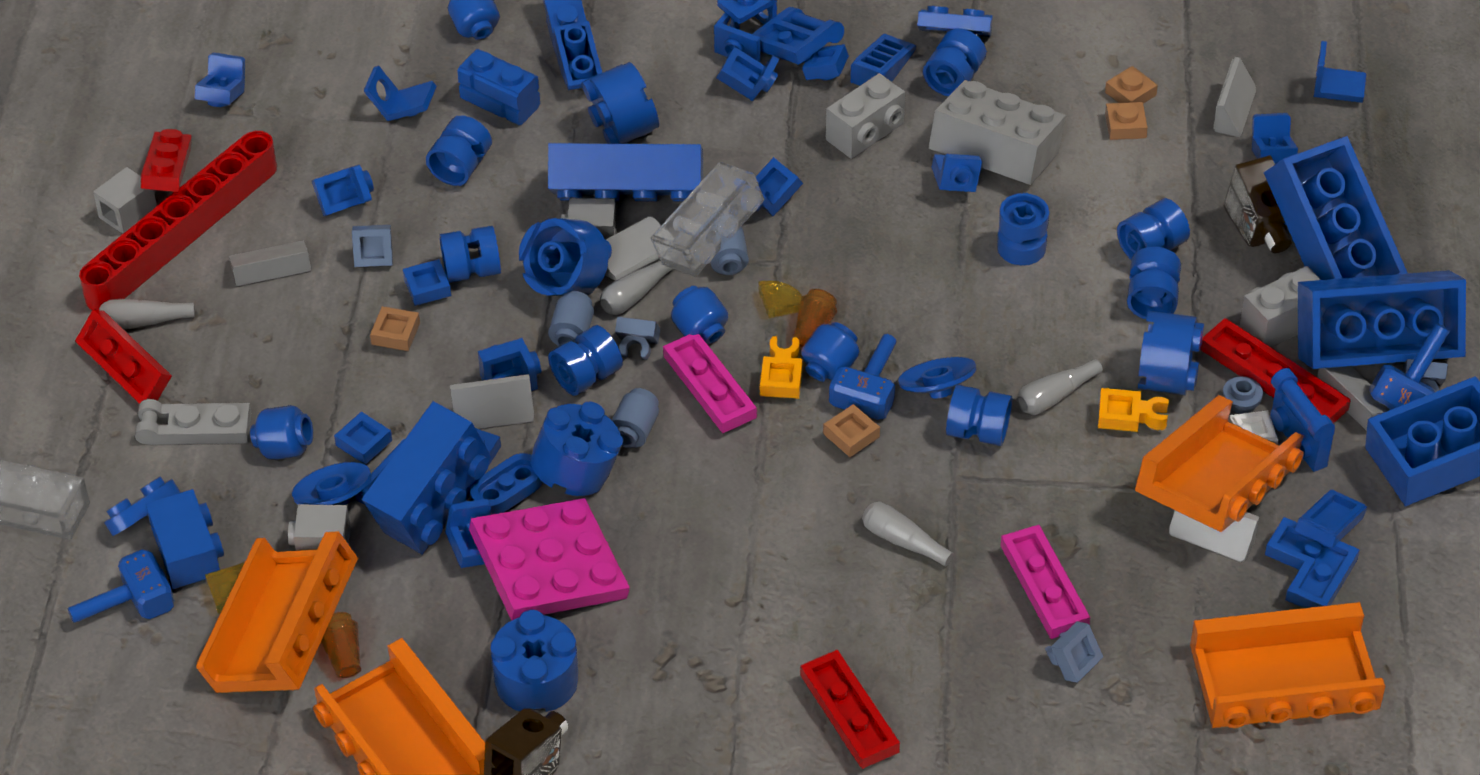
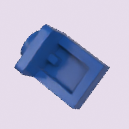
[716,46,779,101]
[195,53,245,107]
[1252,113,1298,164]
[931,154,982,192]
[737,157,803,216]
[311,165,374,216]
[478,338,542,391]
[445,499,491,568]

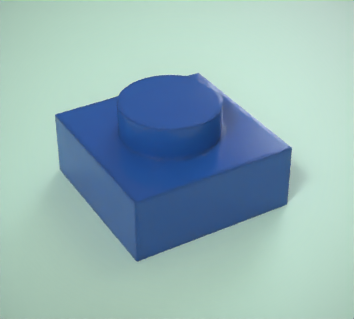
[802,44,849,80]
[403,259,451,306]
[334,411,392,465]

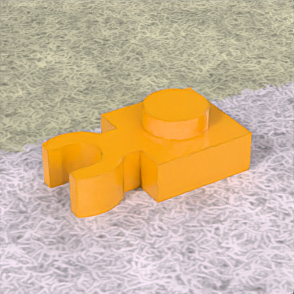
[760,336,802,399]
[1098,388,1169,432]

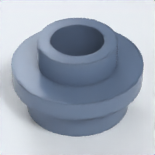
[1222,376,1263,414]

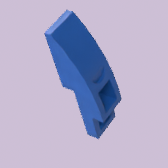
[543,0,602,90]

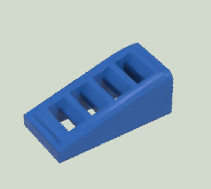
[850,34,916,86]

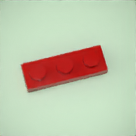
[141,129,192,192]
[75,309,172,404]
[800,649,900,769]

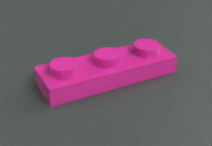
[663,334,757,434]
[1000,524,1090,639]

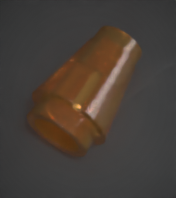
[793,289,837,347]
[321,612,361,678]

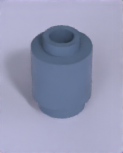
[706,218,749,275]
[548,291,594,347]
[612,388,659,448]

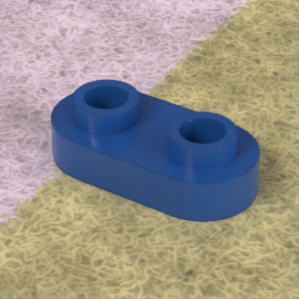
[470,453,543,515]
[104,476,181,536]

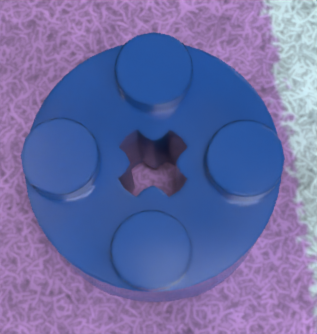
[581,62,659,144]
[519,218,612,296]
[1138,311,1204,395]
[530,402,623,496]
[490,610,578,712]

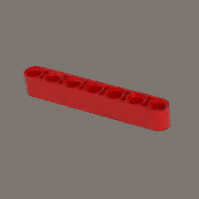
[79,131,277,310]

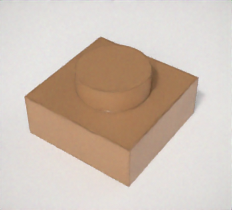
[1105,66,1158,104]
[1105,102,1148,140]
[370,306,420,351]
[823,404,880,457]

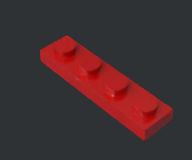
[1200,318,1351,424]

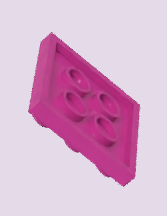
[469,498,630,621]

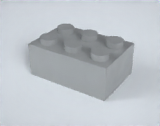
[928,80,1066,185]

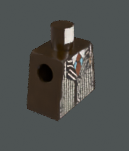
[1223,155,1292,254]
[484,708,568,775]

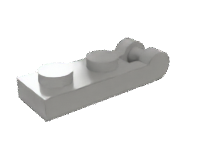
[135,399,252,445]

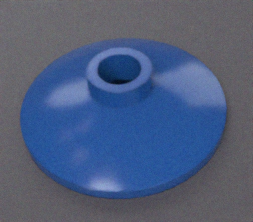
[898,357,977,399]
[292,462,372,505]

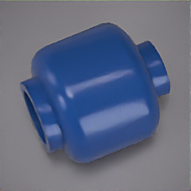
[447,0,500,39]
[671,286,728,344]
[801,322,859,382]
[250,405,313,460]

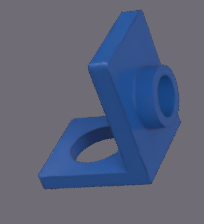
[717,0,777,25]
[714,13,761,62]
[1313,41,1366,103]
[364,65,437,121]

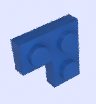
[1265,517,1360,608]

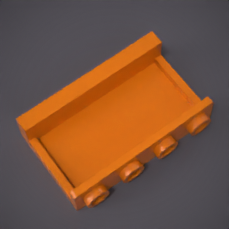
[1135,395,1304,532]
[196,531,358,693]
[1190,602,1385,728]
[313,638,485,775]

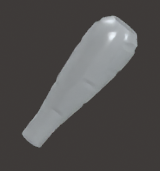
[600,254,678,315]
[100,299,195,330]
[1017,359,1103,415]
[862,501,954,567]

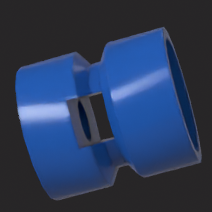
[923,28,987,96]
[426,116,492,186]
[997,193,1049,266]
[1117,198,1190,260]
[439,226,501,282]
[1127,246,1181,319]
[548,325,623,396]
[946,384,1013,446]

